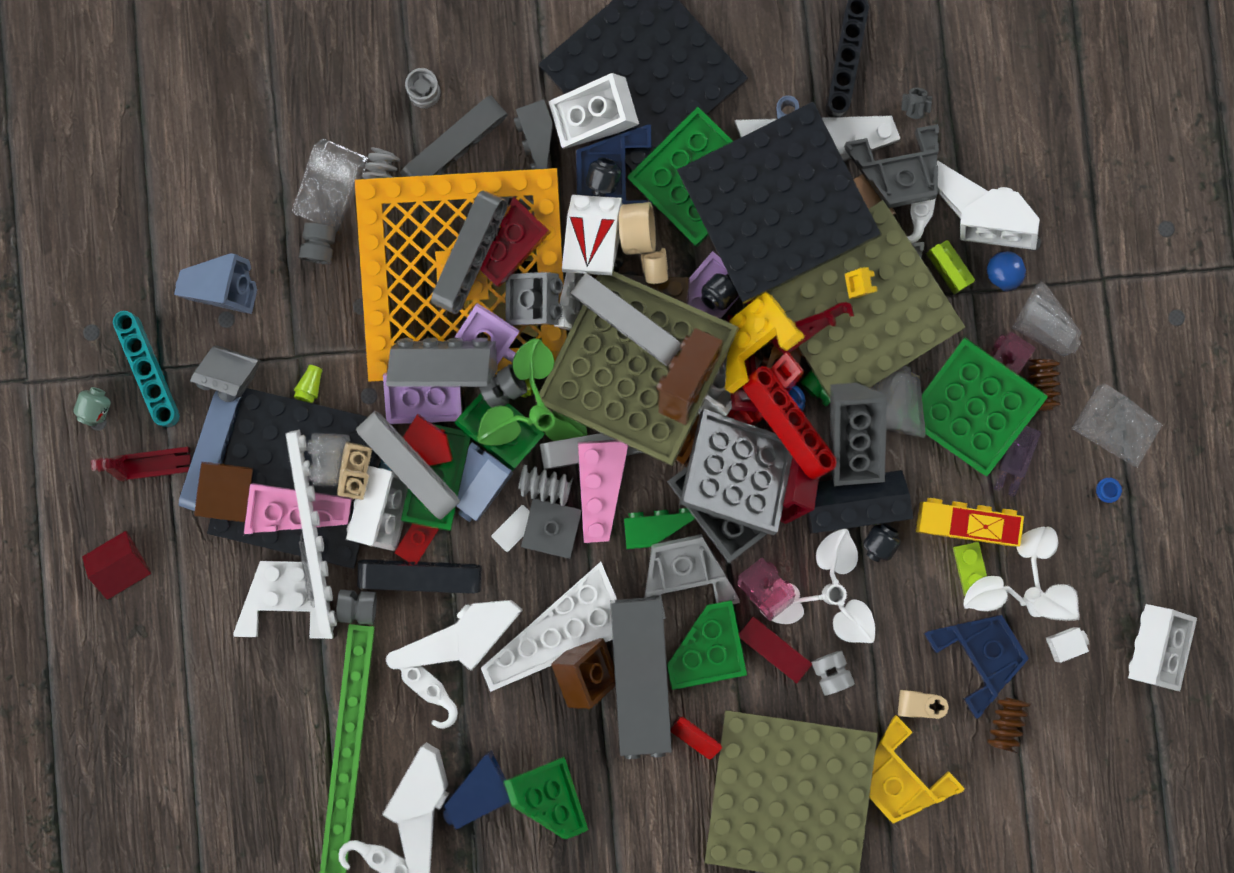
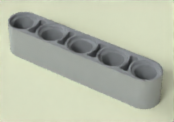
[570,273,682,366]
[356,411,460,520]
[540,433,643,469]

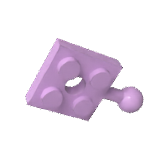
[454,303,520,365]

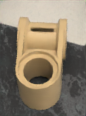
[640,248,668,284]
[898,690,949,719]

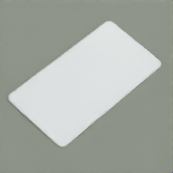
[491,505,530,552]

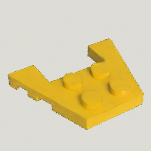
[725,292,804,394]
[869,715,965,823]

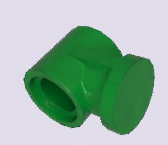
[799,370,830,407]

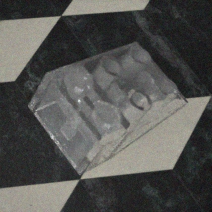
[292,138,368,231]
[1072,383,1162,468]

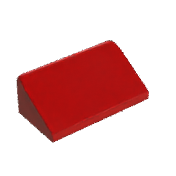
[670,715,722,759]

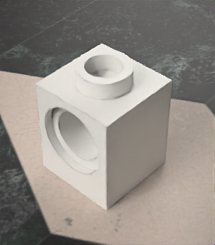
[1046,627,1089,663]

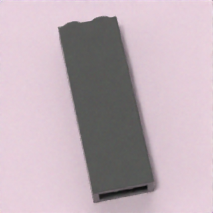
[610,597,672,759]

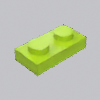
[952,542,987,596]

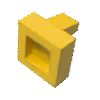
[845,268,877,299]

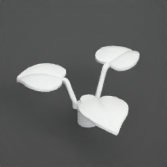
[964,527,1079,620]
[760,529,875,643]

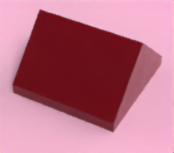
[82,531,152,600]

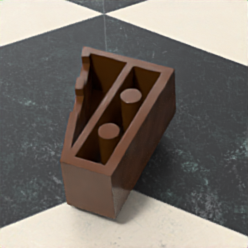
[657,328,723,425]

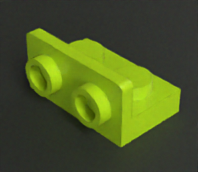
[927,240,975,295]

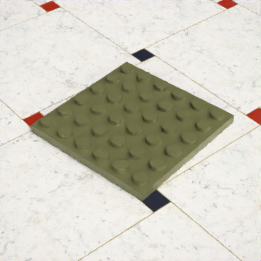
[767,200,965,398]
[535,271,739,466]
[705,710,878,873]

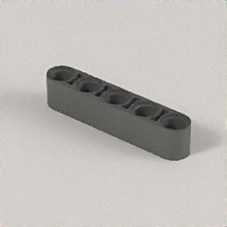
[399,95,508,177]
[431,191,508,314]

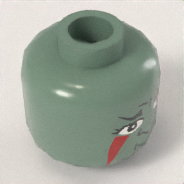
[73,387,111,426]

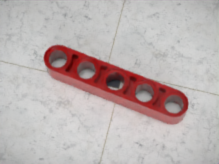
[743,366,836,479]

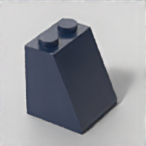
[443,750,510,829]

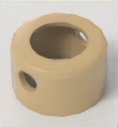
[619,202,656,255]

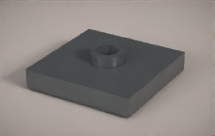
[521,499,582,559]

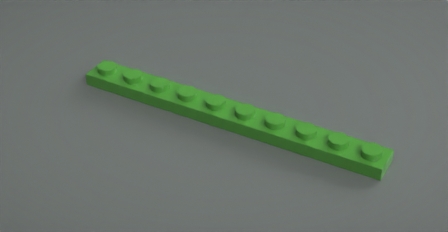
[320,624,375,873]

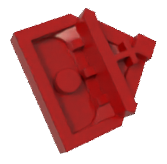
[403,414,453,466]

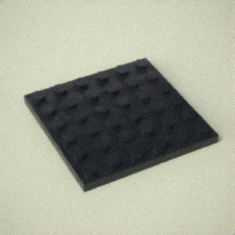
[539,0,748,171]
[677,102,881,304]
[207,388,391,569]

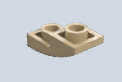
[337,442,372,500]

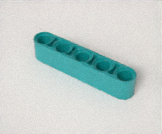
[113,311,180,427]

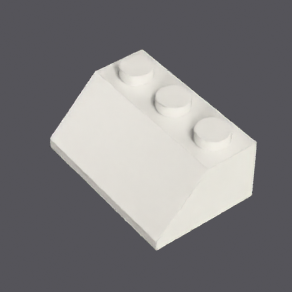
[346,466,408,551]
[1128,604,1197,692]

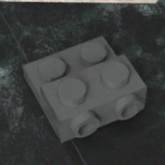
[505,272,563,326]

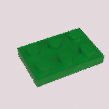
[454,393,545,472]

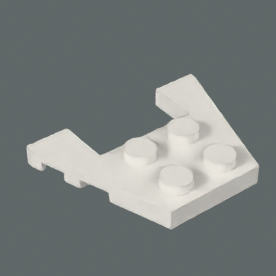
[234,561,334,639]

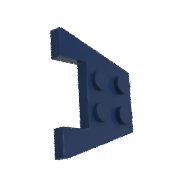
[576,125,652,205]
[923,615,1029,719]

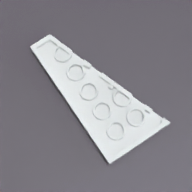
[734,116,900,161]
[481,562,617,692]

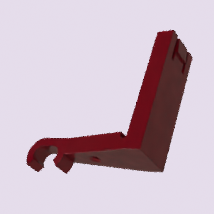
[747,299,854,355]
[91,447,192,481]

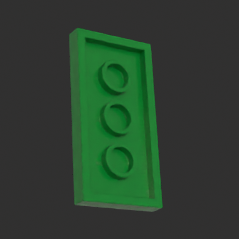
[401,425,471,531]

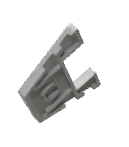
[644,534,740,619]

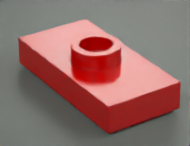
[394,524,439,564]

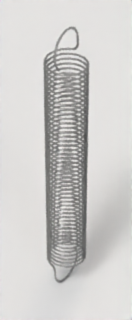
[299,534,315,608]

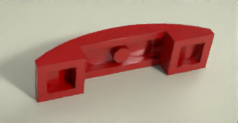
[726,352,804,426]

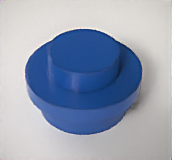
[1096,478,1122,503]

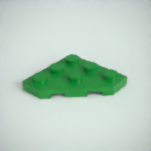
[667,600,747,690]
[504,757,588,839]

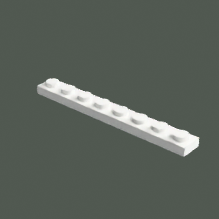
[286,430,337,635]

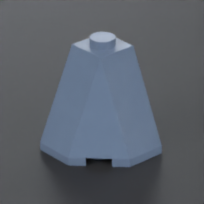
[174,253,257,314]
[457,442,514,522]

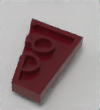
[480,196,551,288]

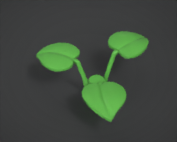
[477,339,587,446]

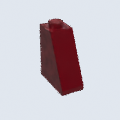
[780,457,819,524]

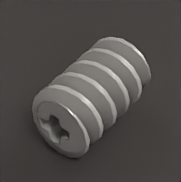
[362,147,400,179]
[518,465,573,506]

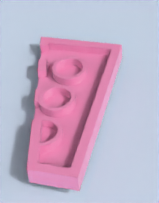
[578,440,628,543]
[244,483,353,534]

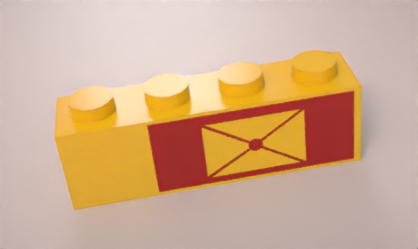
[916,498,1024,547]

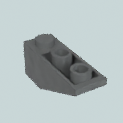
[513,99,553,170]

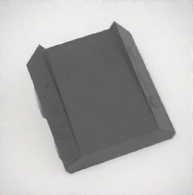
[190,345,261,402]

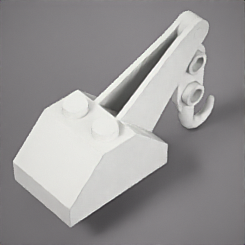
[907,160,1040,250]
[386,600,523,729]
[339,742,449,873]

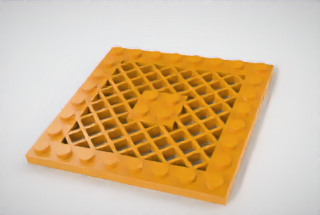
[355,168,567,382]

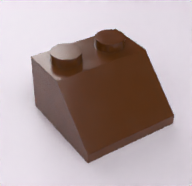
[551,638,615,709]

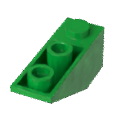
[624,508,695,549]

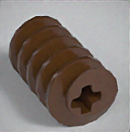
[1028,359,1061,411]
[987,697,1031,753]

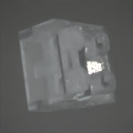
[308,433,350,488]

